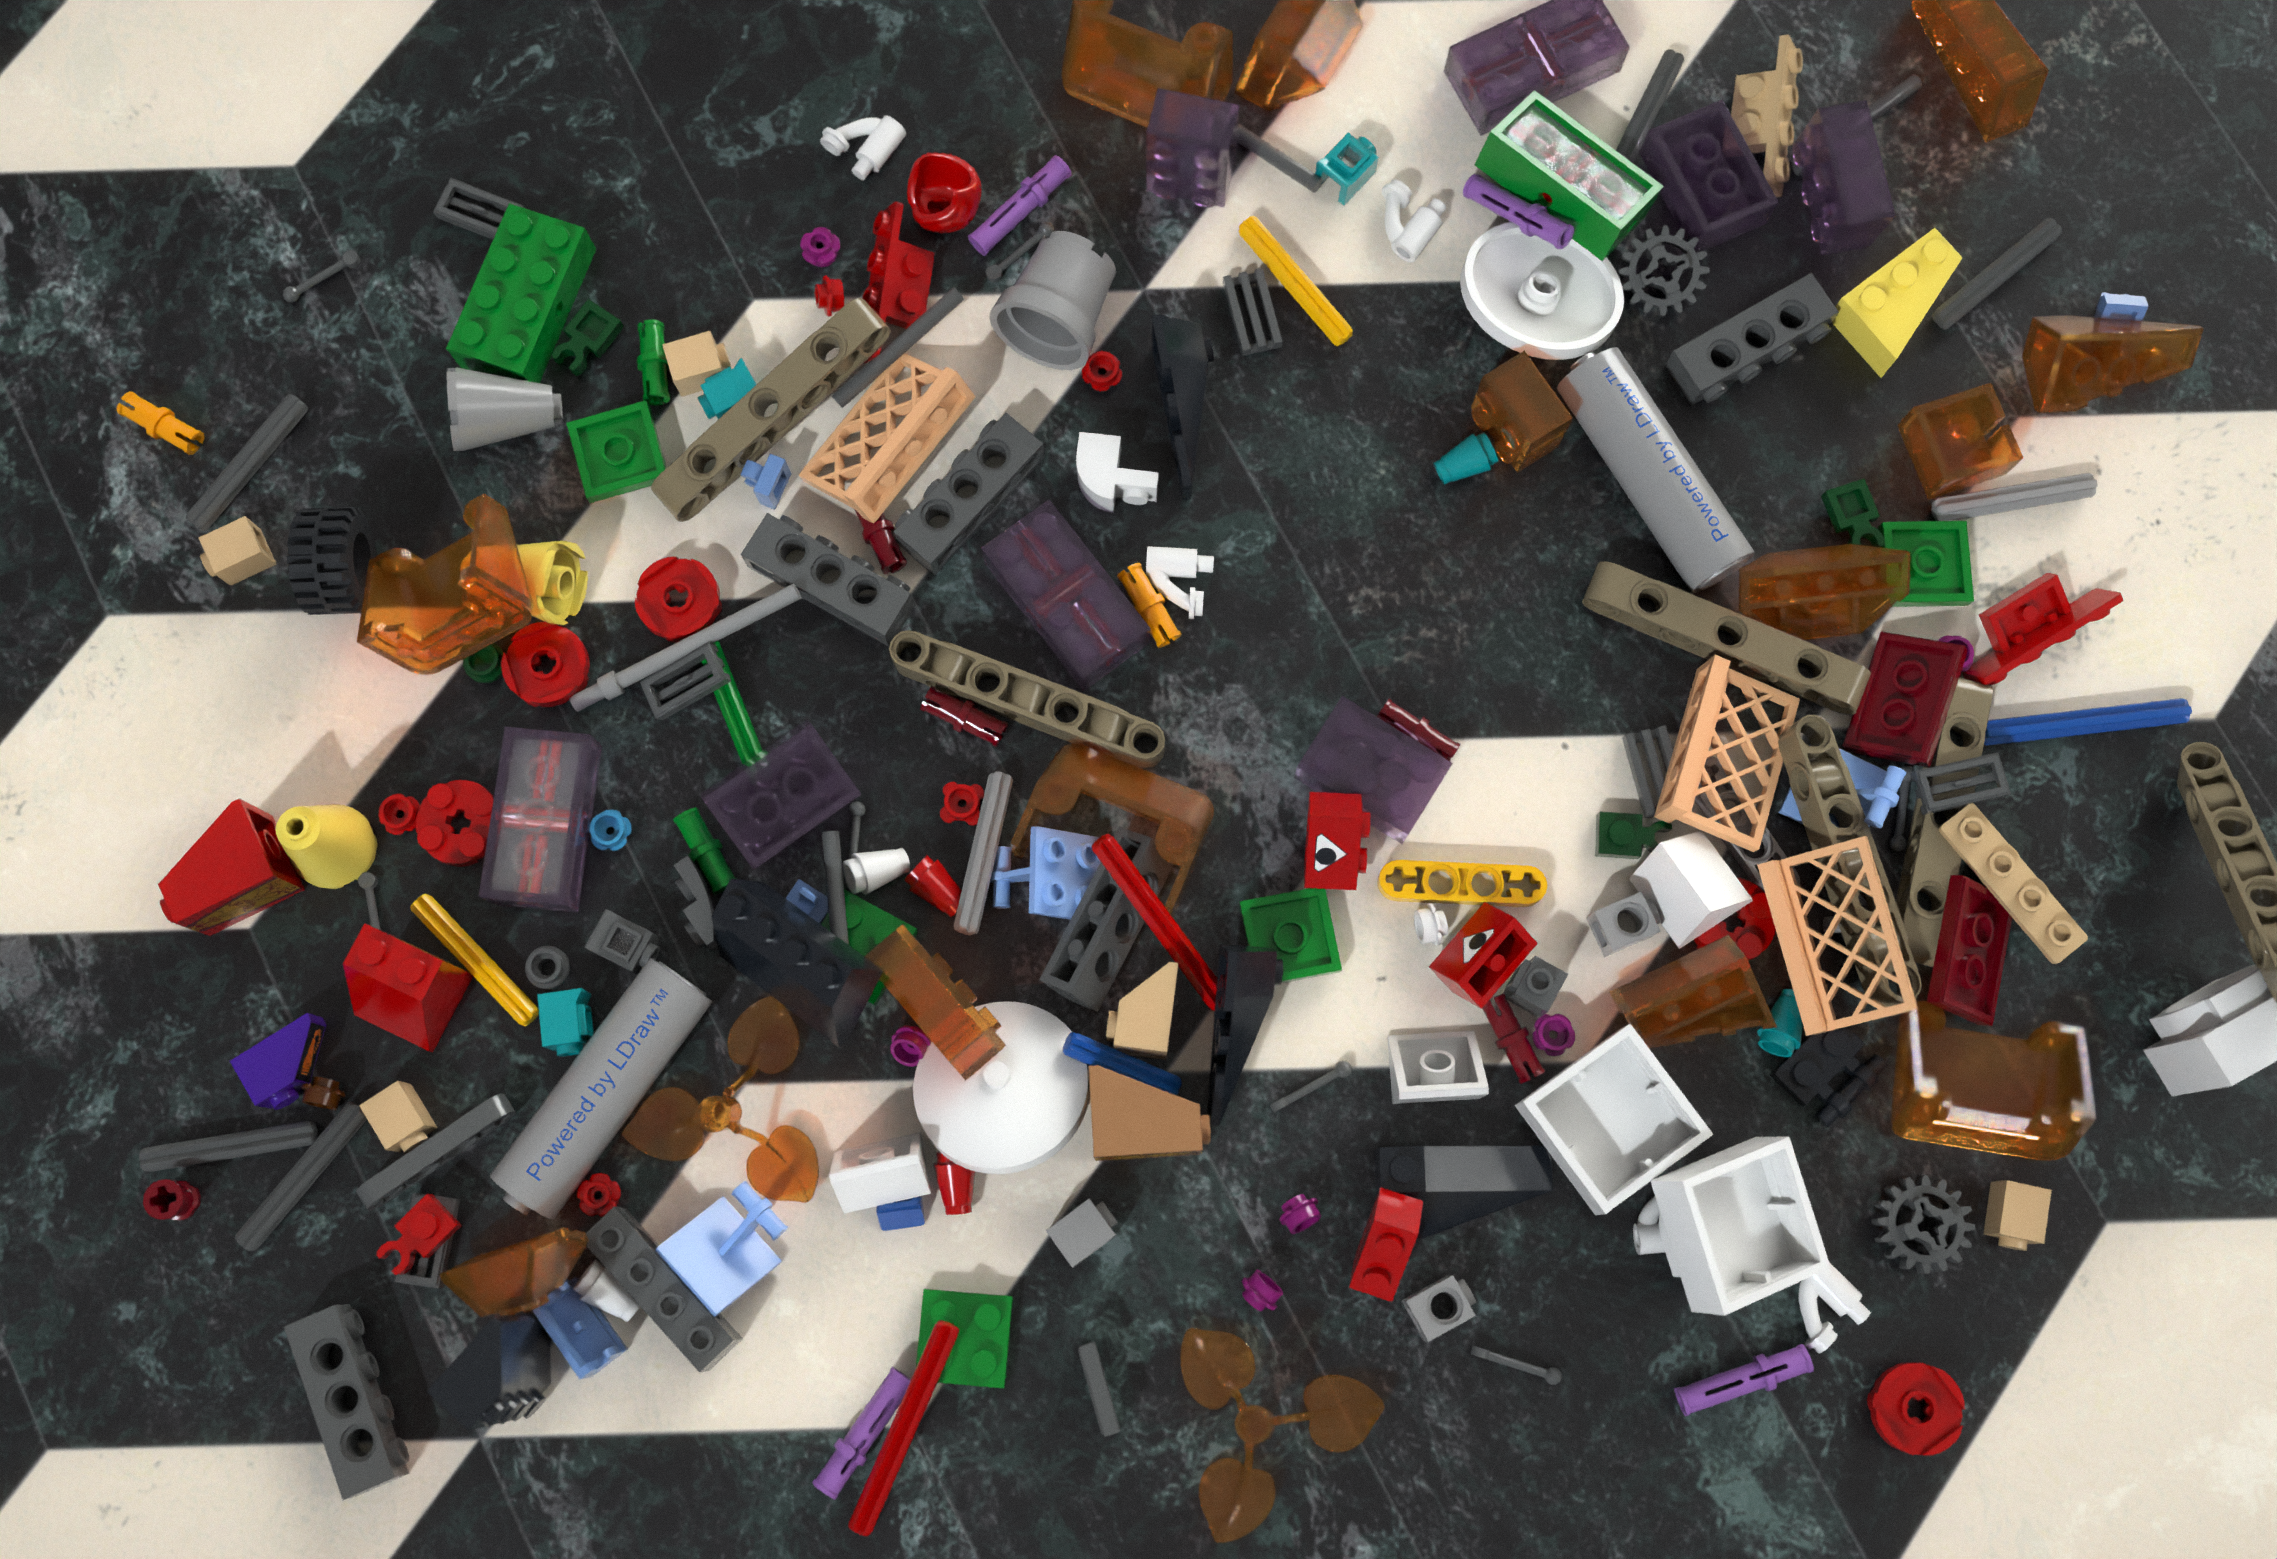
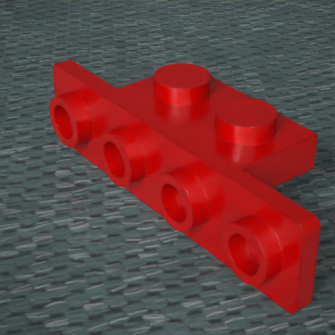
[862,201,935,364]
[1961,573,2123,685]

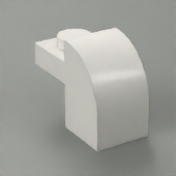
[1076,432,1159,513]

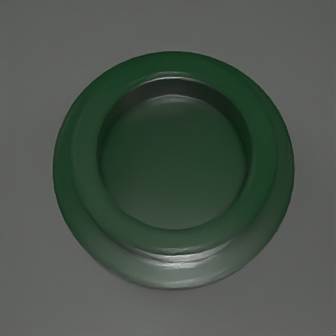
[463,641,504,683]

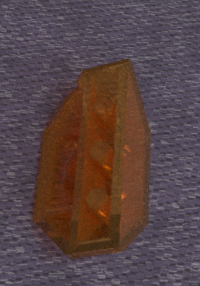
[1235,0,1364,111]
[1739,544,1910,640]
[439,1227,589,1317]

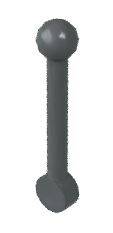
[986,222,1054,283]
[283,250,361,303]
[1889,765,1912,852]
[843,801,866,890]
[358,872,381,930]
[1269,1061,1352,1113]
[1470,1346,1562,1385]

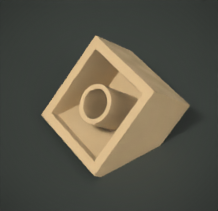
[1106,962,1178,1060]

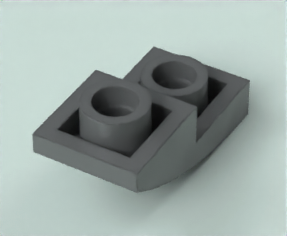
[673,856,718,951]

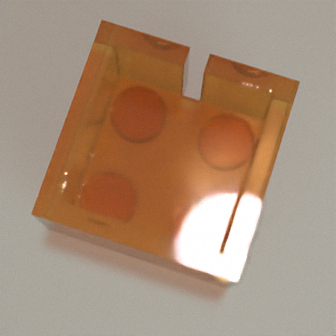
[1471,351,1573,473]
[1897,383,2024,500]

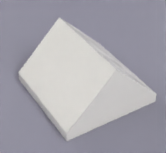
[1629,830,1753,949]
[1388,1031,1489,1104]
[829,1132,931,1214]

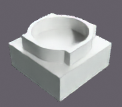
[2143,964,2277,1096]
[1515,1024,1713,1215]
[1650,1137,1831,1316]

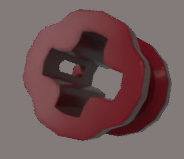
[143,1179,201,1220]

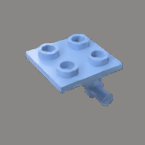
[1778,745,1906,828]
[990,826,1101,920]
[655,1181,788,1318]

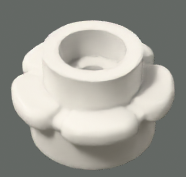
[1414,903,1448,946]

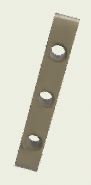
[651,298,891,522]
[1582,561,1871,715]
[889,630,1165,768]
[1896,678,1993,967]
[1778,715,1922,1007]
[2177,742,2277,1003]

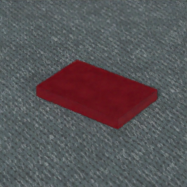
[1842,632,1968,768]
[1927,875,2012,1026]

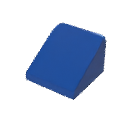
[876,1196,925,1231]

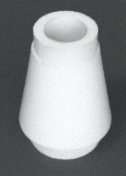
[843,848,910,895]
[573,1259,640,1322]

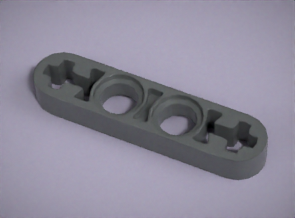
[356,1093,516,1211]

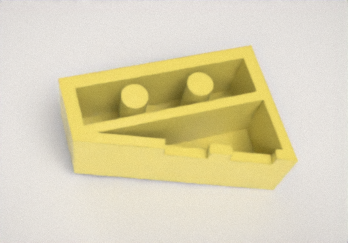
[1832,228,1962,378]

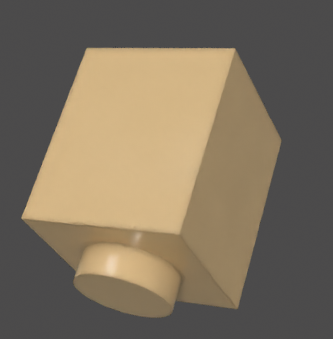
[663,331,731,397]
[199,516,276,586]
[359,1081,438,1154]
[1984,1180,2052,1251]

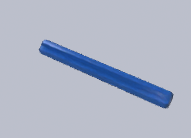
[1984,698,2192,746]

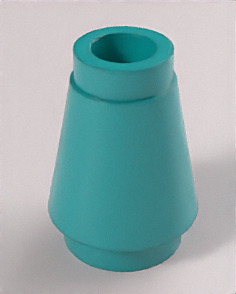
[1433,432,1499,485]
[1757,989,1803,1057]

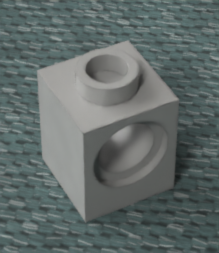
[1586,891,1661,957]
[1046,1198,1118,1268]
[1401,1275,1476,1342]

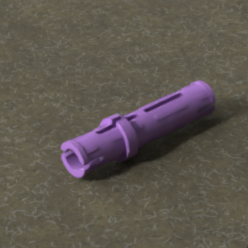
[968,155,1072,256]
[1463,174,1574,249]
[1674,1344,1814,1416]
[812,1367,911,1500]

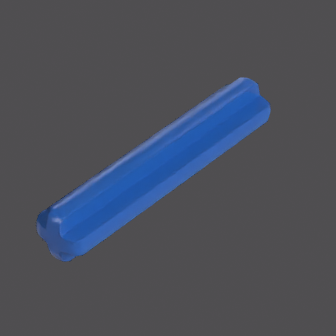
[1062,1032,1182,1096]

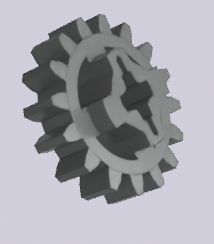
[1618,225,1710,317]
[1871,1175,1975,1274]

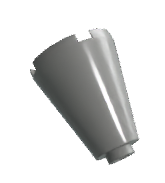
[447,367,563,451]

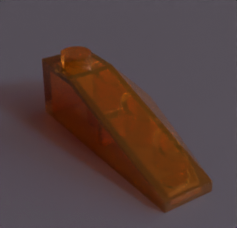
[2022,315,2204,413]

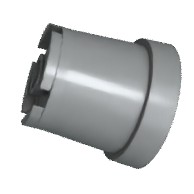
[990,231,1116,370]

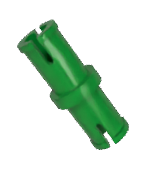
[637,319,670,406]
[673,807,737,895]

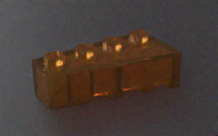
[1911,0,2049,143]

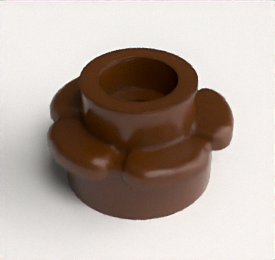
[301,1077,346,1110]

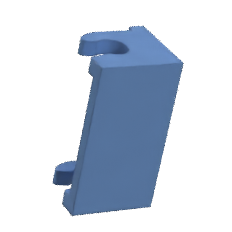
[529,1277,628,1379]

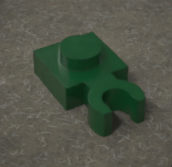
[552,299,624,377]
[1821,479,1884,558]
[1595,811,1672,859]

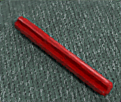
[1091,833,1217,1011]
[848,1320,959,1536]

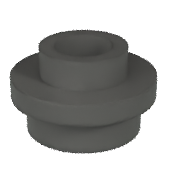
[525,946,570,989]

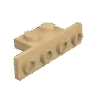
[1727,35,1803,198]
[1938,803,2088,964]

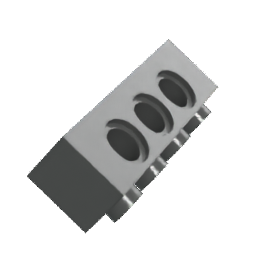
[1664,272,1839,406]
[894,413,1045,576]
[741,513,915,647]
[1039,827,1177,1012]
[580,1207,743,1373]
[284,1304,409,1500]

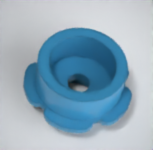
[589,810,632,851]

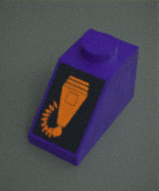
[230,1013,327,1110]

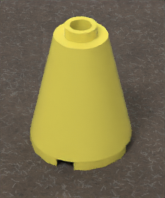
[463,541,588,625]
[276,804,377,889]

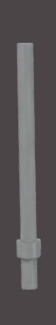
[569,583,801,712]

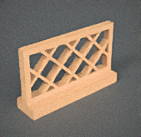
[798,353,976,524]
[1654,655,1800,852]
[1757,836,1918,1036]

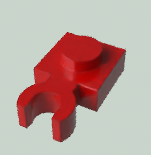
[376,1194,462,1275]

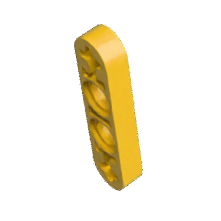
[1377,860,1547,907]

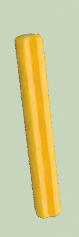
[1238,216,1353,346]
[410,893,539,1026]

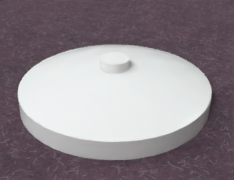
[1460,222,1624,360]
[913,1001,1090,1174]

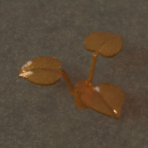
[622,996,819,1203]
[1181,1328,1385,1543]

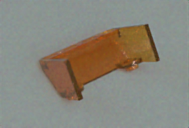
[1010,743,1214,917]

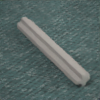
[1931,473,2098,521]
[954,771,1013,935]

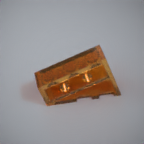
[864,924,1006,1081]
[1609,935,1777,1048]

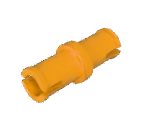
[117,391,204,455]
[1117,562,1182,648]

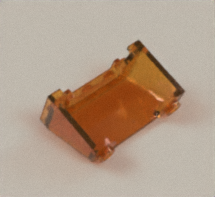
[1061,0,1233,143]
[357,493,534,675]
[1891,1001,2096,1161]

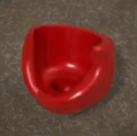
[907,152,982,233]

